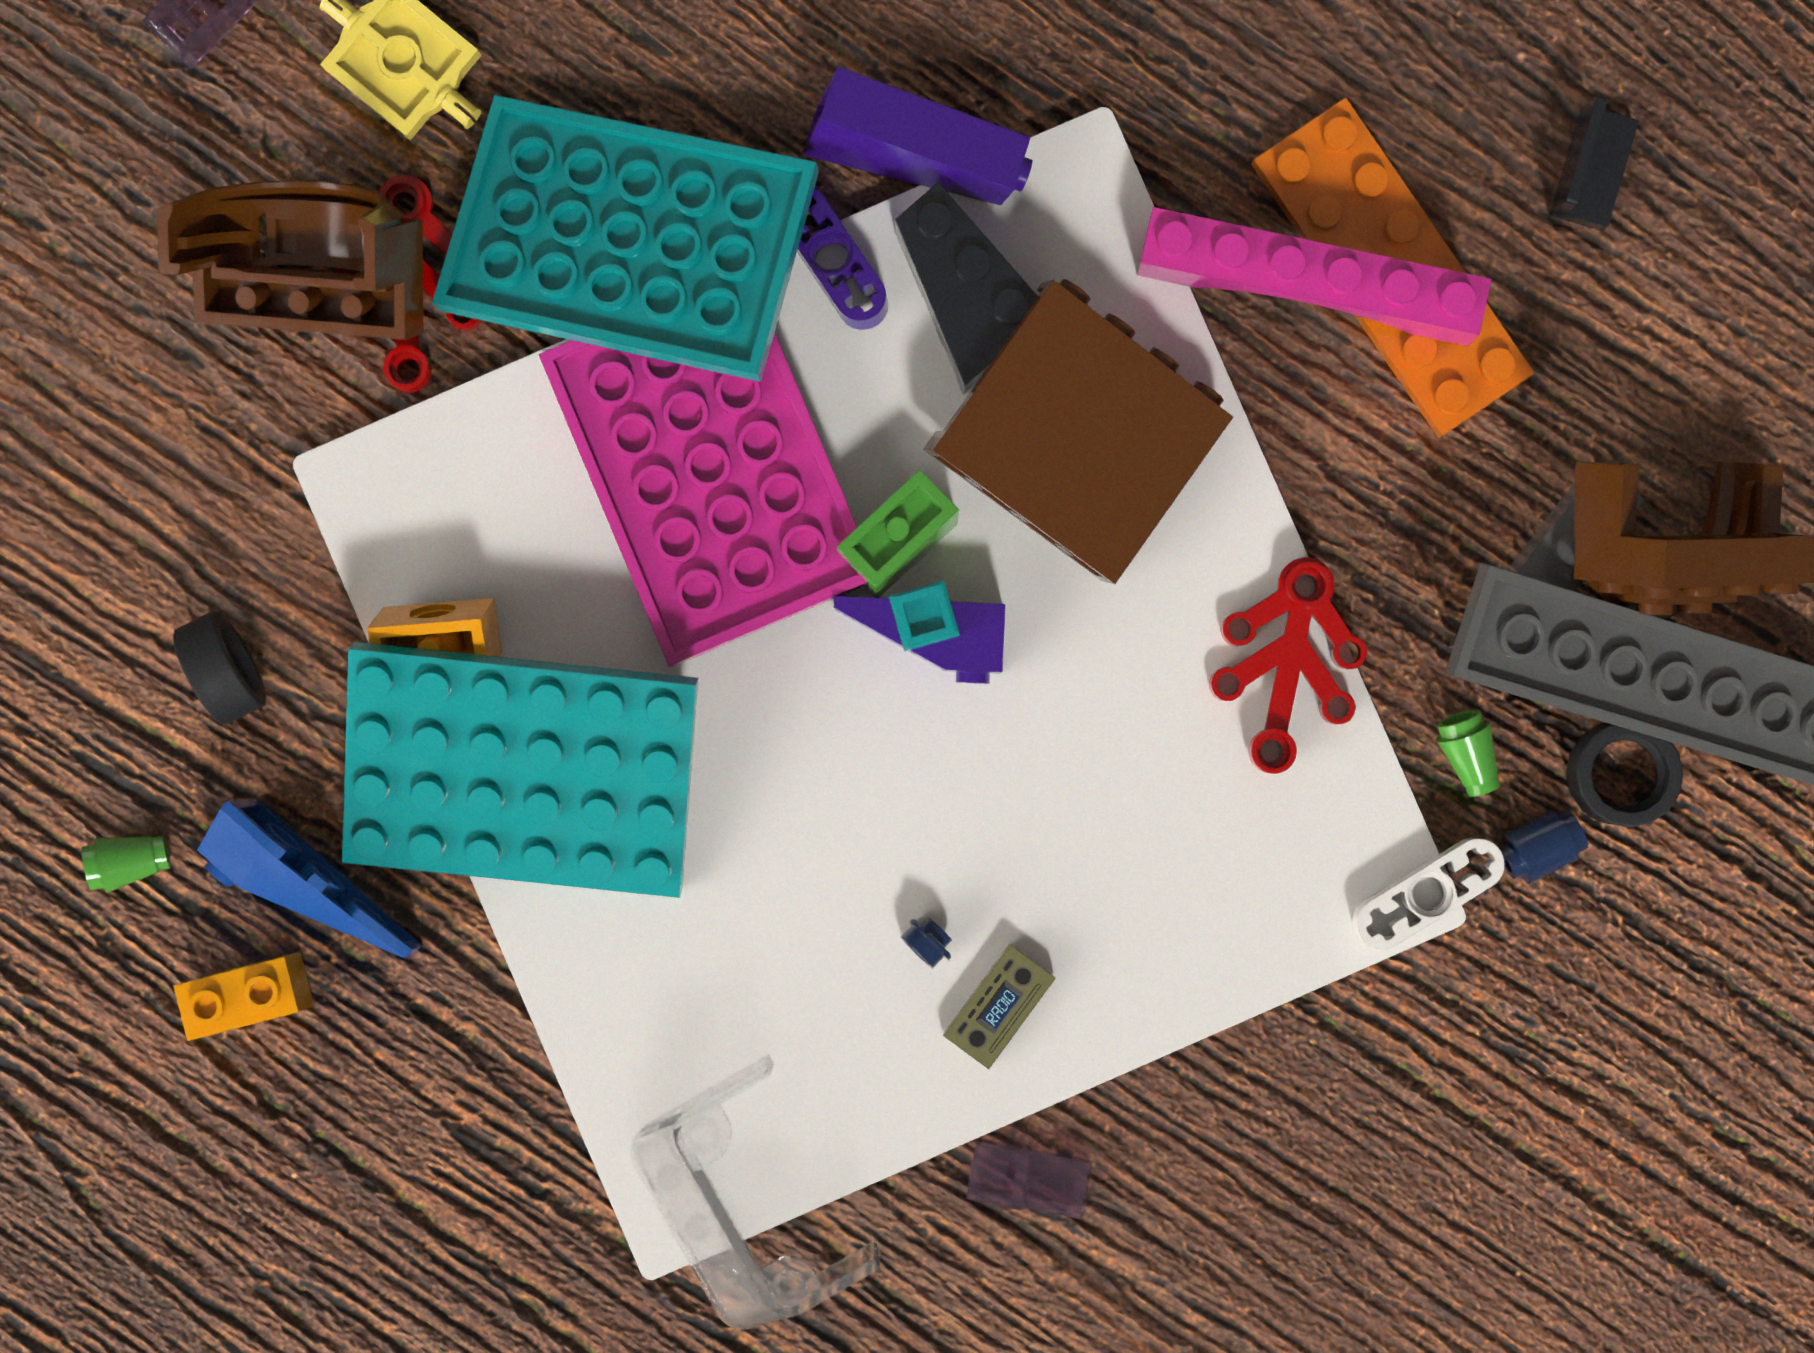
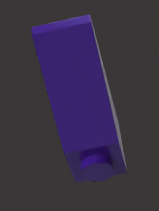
[833,596,1005,684]

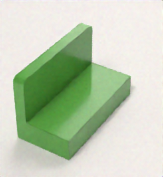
[837,469,959,598]

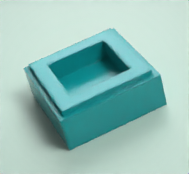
[889,580,960,652]

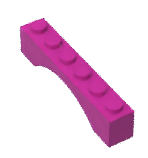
[1137,207,1492,346]

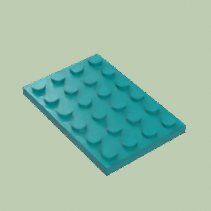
[432,95,819,382]
[342,642,699,898]

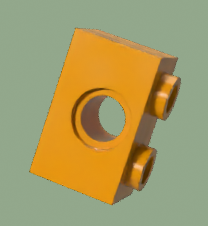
[367,598,503,657]
[173,951,314,1041]

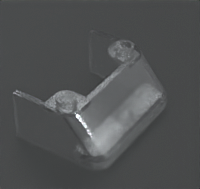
[630,1054,880,1330]

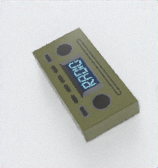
[943,943,1056,1070]

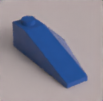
[197,798,423,958]

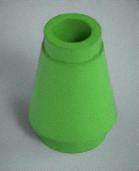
[1436,709,1501,797]
[81,835,171,893]

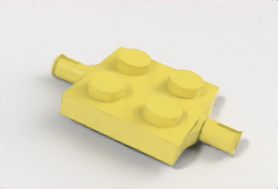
[320,0,482,141]

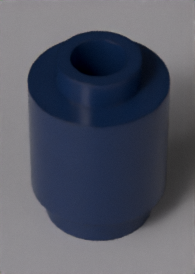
[1499,809,1588,884]

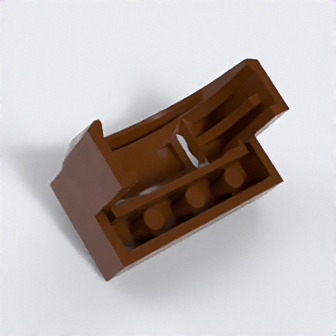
[156,180,424,340]
[1574,462,1814,619]

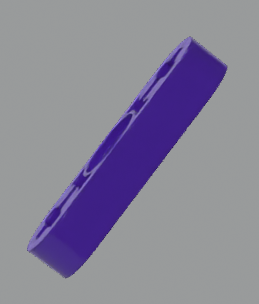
[797,188,888,330]

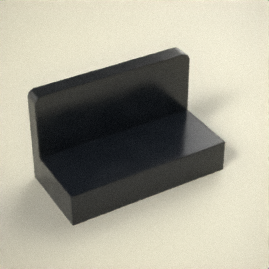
[1549,95,1639,231]

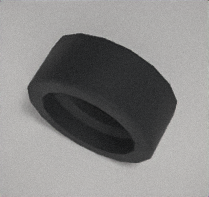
[173,611,266,724]
[1566,723,1683,827]

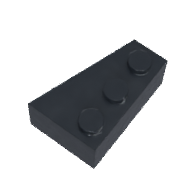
[895,182,1038,395]

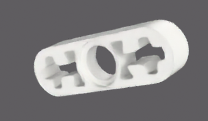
[1352,838,1504,950]

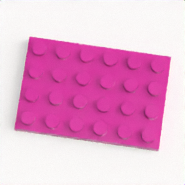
[538,333,868,668]

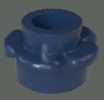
[900,917,952,969]

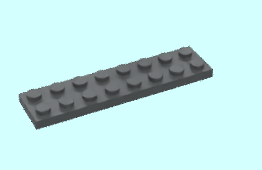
[1445,563,1814,785]

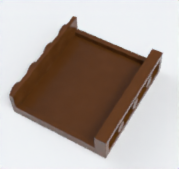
[923,279,1233,584]

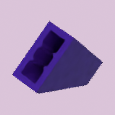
[802,66,1033,206]

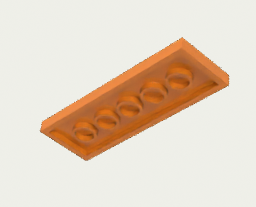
[1251,98,1535,438]

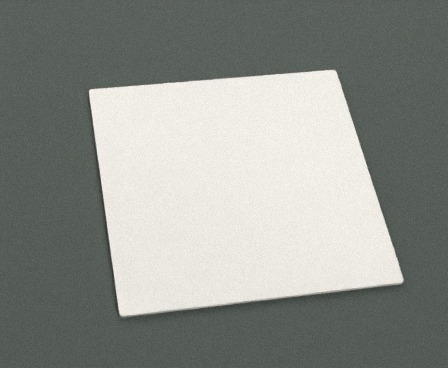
[293,107,1466,1280]

